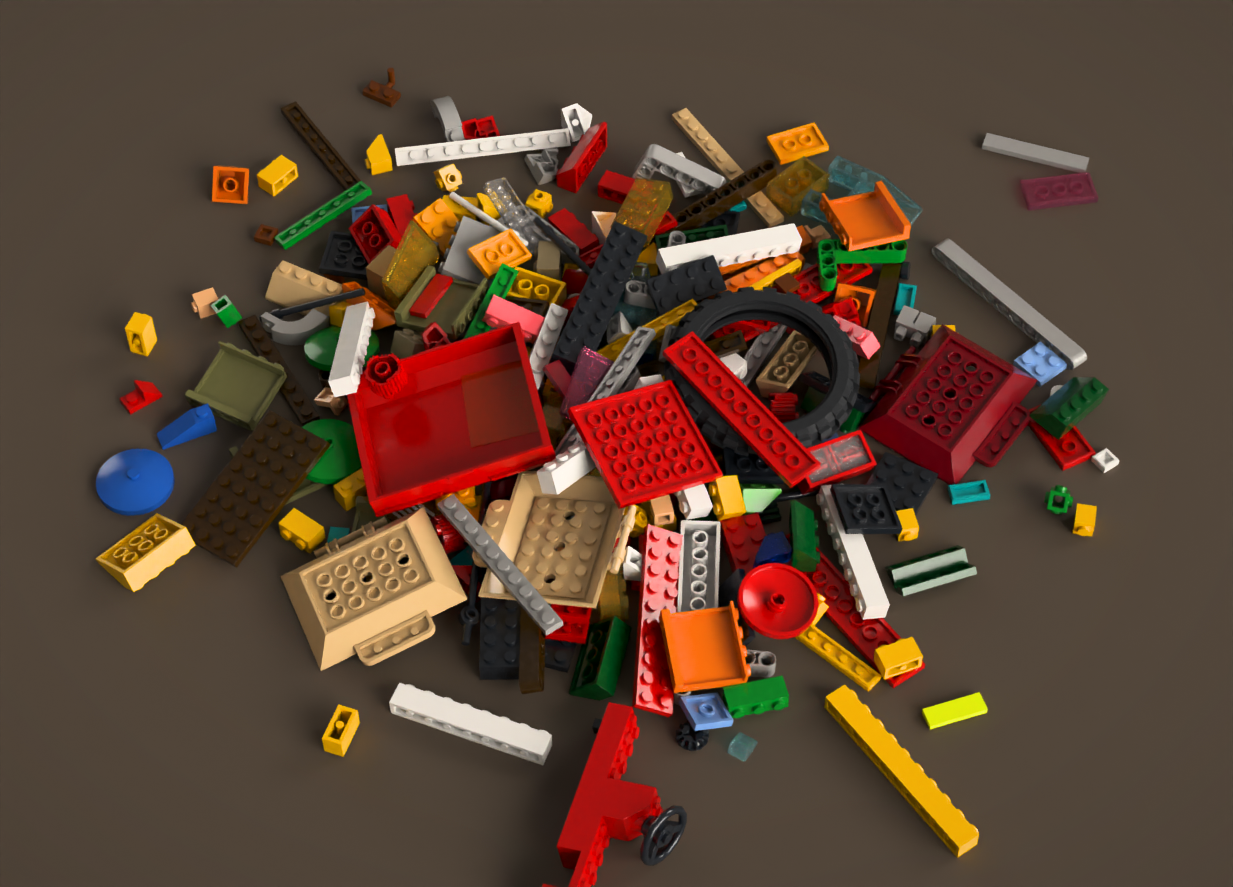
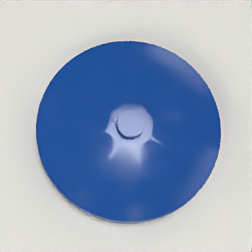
[96,449,175,516]

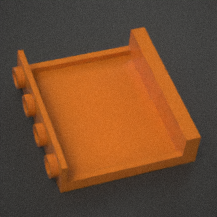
[819,181,911,252]
[659,601,751,693]

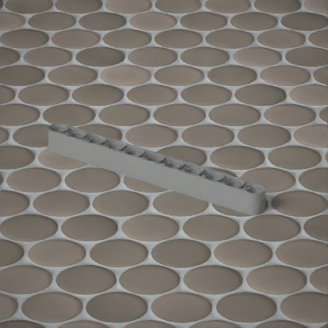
[932,238,1087,370]

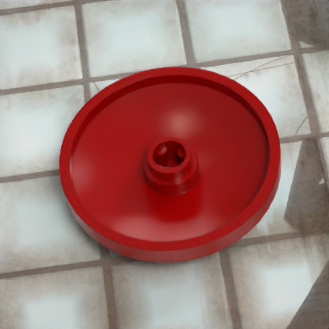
[737,563,818,639]

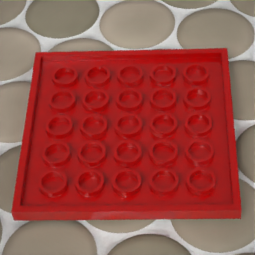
[568,380,723,509]

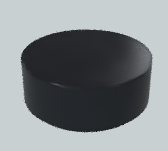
[900,261,911,280]

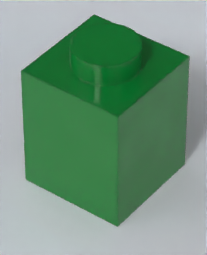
[211,295,243,328]

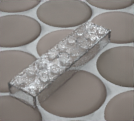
[484,177,547,255]

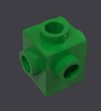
[1044,485,1073,514]

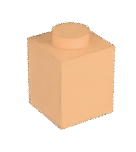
[191,287,218,319]
[649,494,674,526]

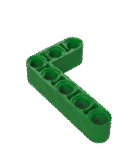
[817,239,908,292]

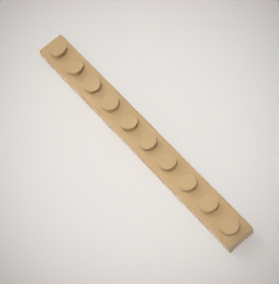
[672,108,784,228]

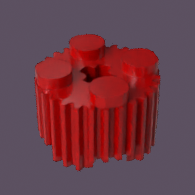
[364,353,408,399]
[768,392,799,423]
[430,514,465,554]

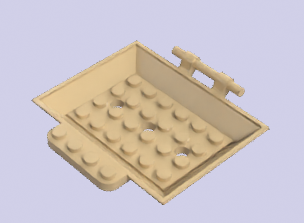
[472,471,637,608]
[281,506,467,671]

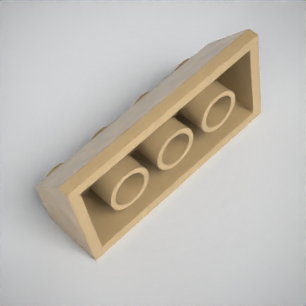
[265,260,346,323]
[756,330,818,398]

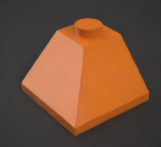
[212,165,249,204]
[834,283,877,327]

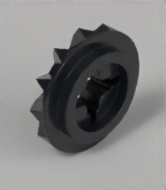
[676,720,709,751]

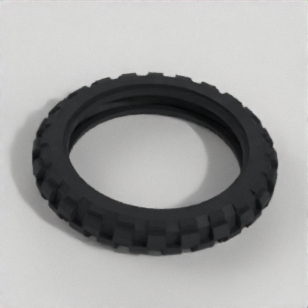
[664,287,860,458]

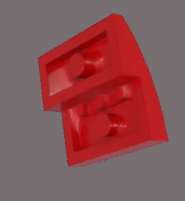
[545,604,592,644]

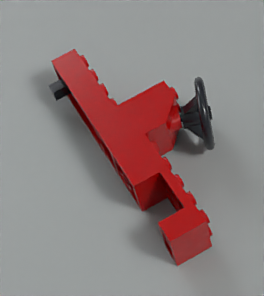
[542,702,687,887]

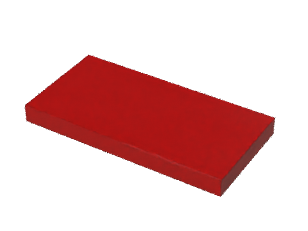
[1028,404,1096,471]

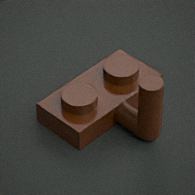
[362,67,401,108]

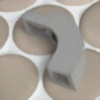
[430,96,465,142]
[261,308,329,345]

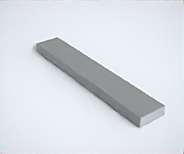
[982,133,1089,174]

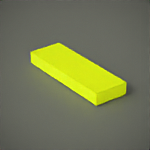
[922,692,988,729]

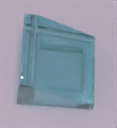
[728,733,758,761]

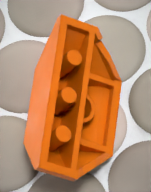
[342,281,397,330]

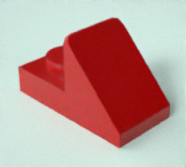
[119,380,163,415]
[452,565,481,603]

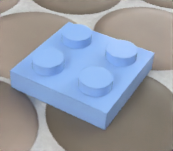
[1013,341,1067,387]

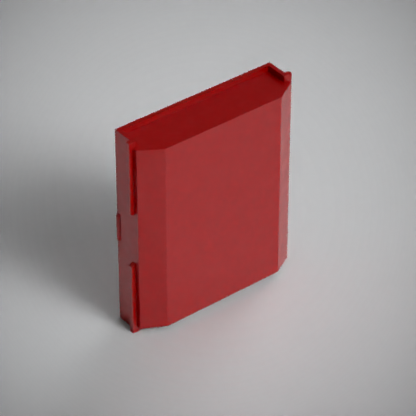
[347,322,556,517]

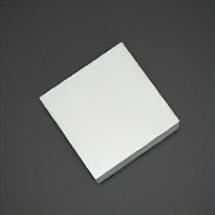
[1091,448,1119,473]

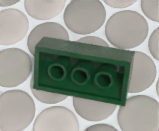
[1029,377,1109,440]
[569,615,632,701]

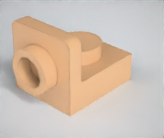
[804,225,831,249]
[314,387,348,415]

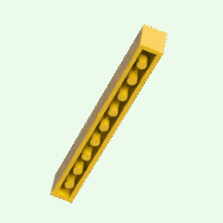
[824,685,979,858]

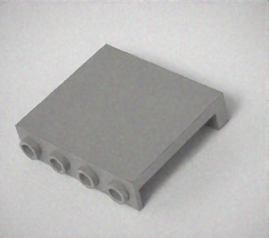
[438,216,501,287]

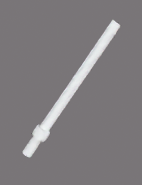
[449,192,528,247]

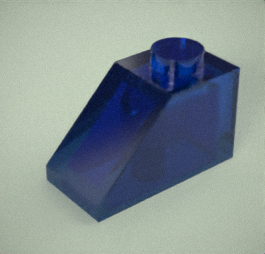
[753,531,793,568]

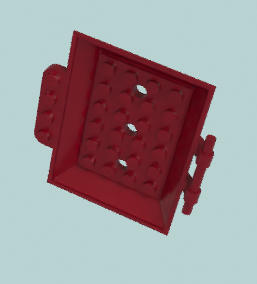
[858,324,1038,485]

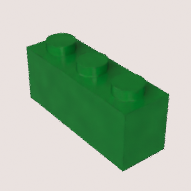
[722,675,789,718]

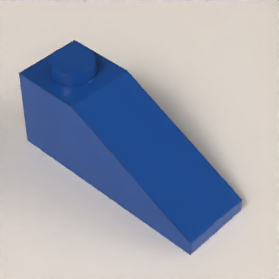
[157,404,217,450]

